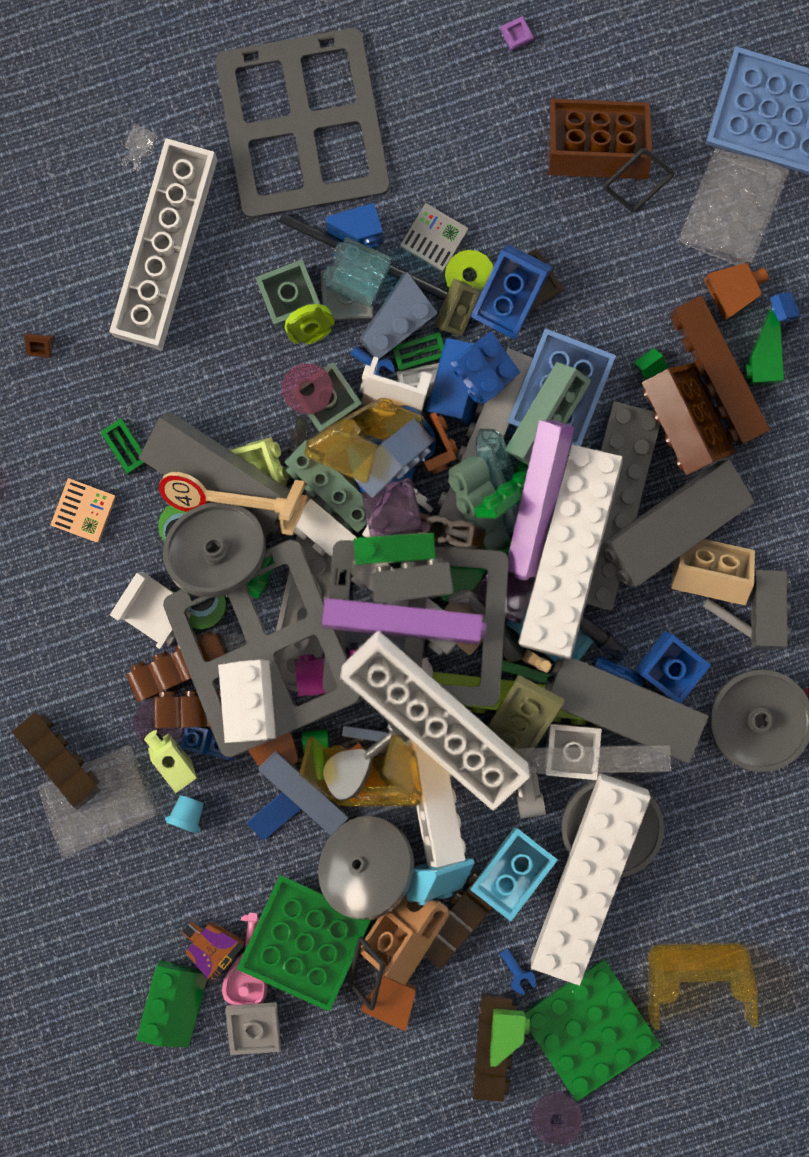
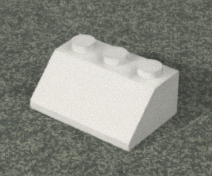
[219,660,276,743]

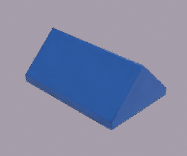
[426,338,477,426]

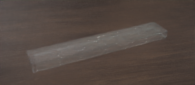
[515,745,671,774]

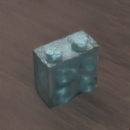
[323,237,392,308]

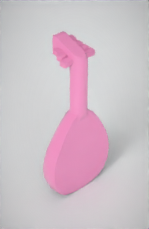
[222,912,268,1005]

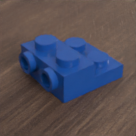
[450,331,521,404]

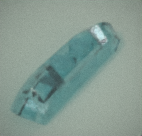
[476,429,521,538]

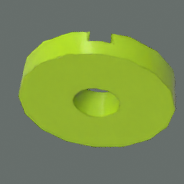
[445,250,493,299]
[284,304,335,344]

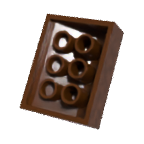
[548,99,652,179]
[642,363,736,475]

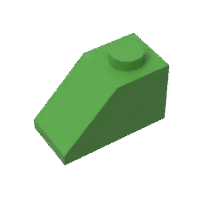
[490,1009,530,1067]

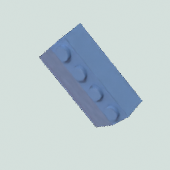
[508,328,616,450]

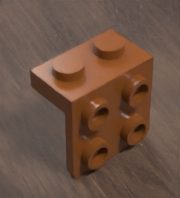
[422,412,458,474]

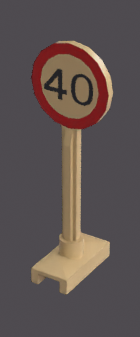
[159,472,308,535]

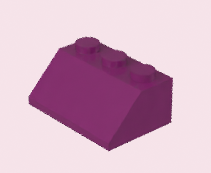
[294,648,360,696]

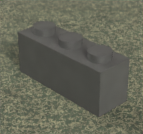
[371,558,453,604]
[751,570,791,649]

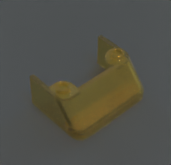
[304,398,423,484]
[299,735,423,806]
[648,943,758,1030]

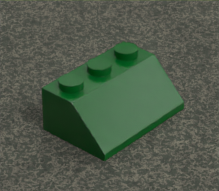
[136,960,207,1048]

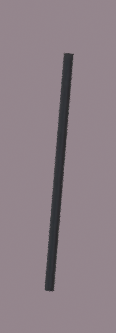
[279,213,476,306]

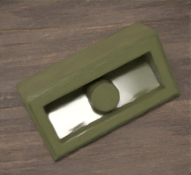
[435,278,482,336]

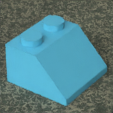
[406,858,474,905]

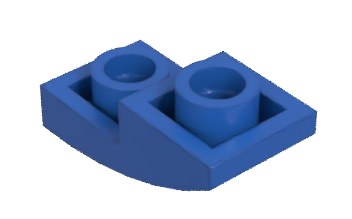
[770,292,801,322]
[181,727,234,761]

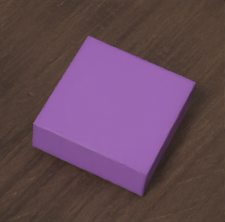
[500,16,534,51]

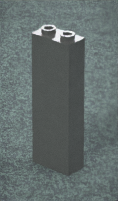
[139,411,290,540]
[602,459,755,586]
[545,657,708,764]

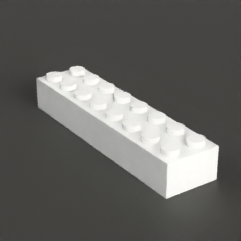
[109,138,217,350]
[519,445,623,659]
[341,630,530,810]
[531,773,650,986]

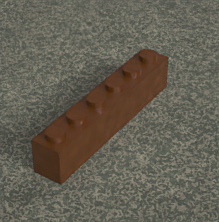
[670,295,770,446]

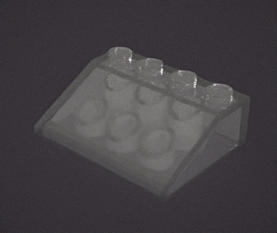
[677,149,789,266]
[37,744,161,858]

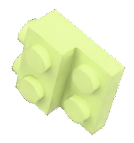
[230,437,289,486]

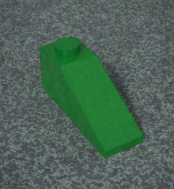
[744,308,784,386]
[354,533,436,566]

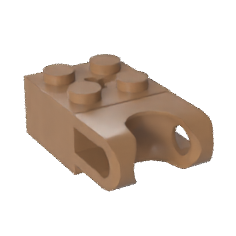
[360,895,449,985]

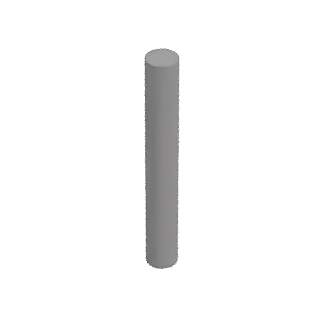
[703,598,752,638]

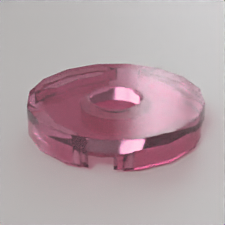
[282,363,332,414]

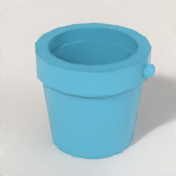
[165,795,204,833]

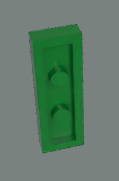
[474,471,527,518]

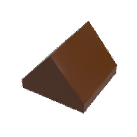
[24,334,54,358]

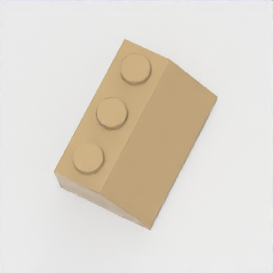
[671,539,755,605]

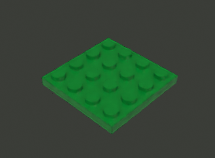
[237,875,371,1012]
[524,959,661,1102]

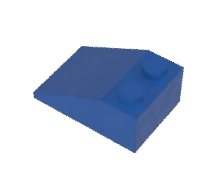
[470,244,552,339]

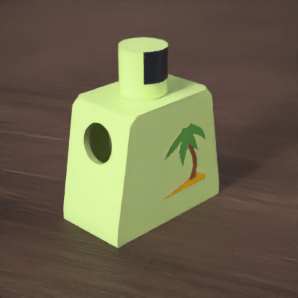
[144,730,197,793]

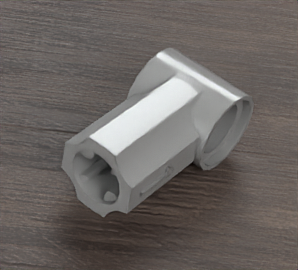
[517,766,546,819]

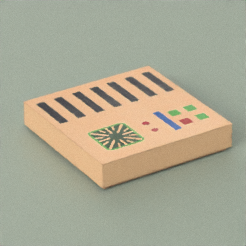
[51,478,116,543]

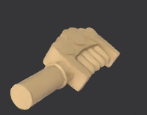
[521,649,552,673]

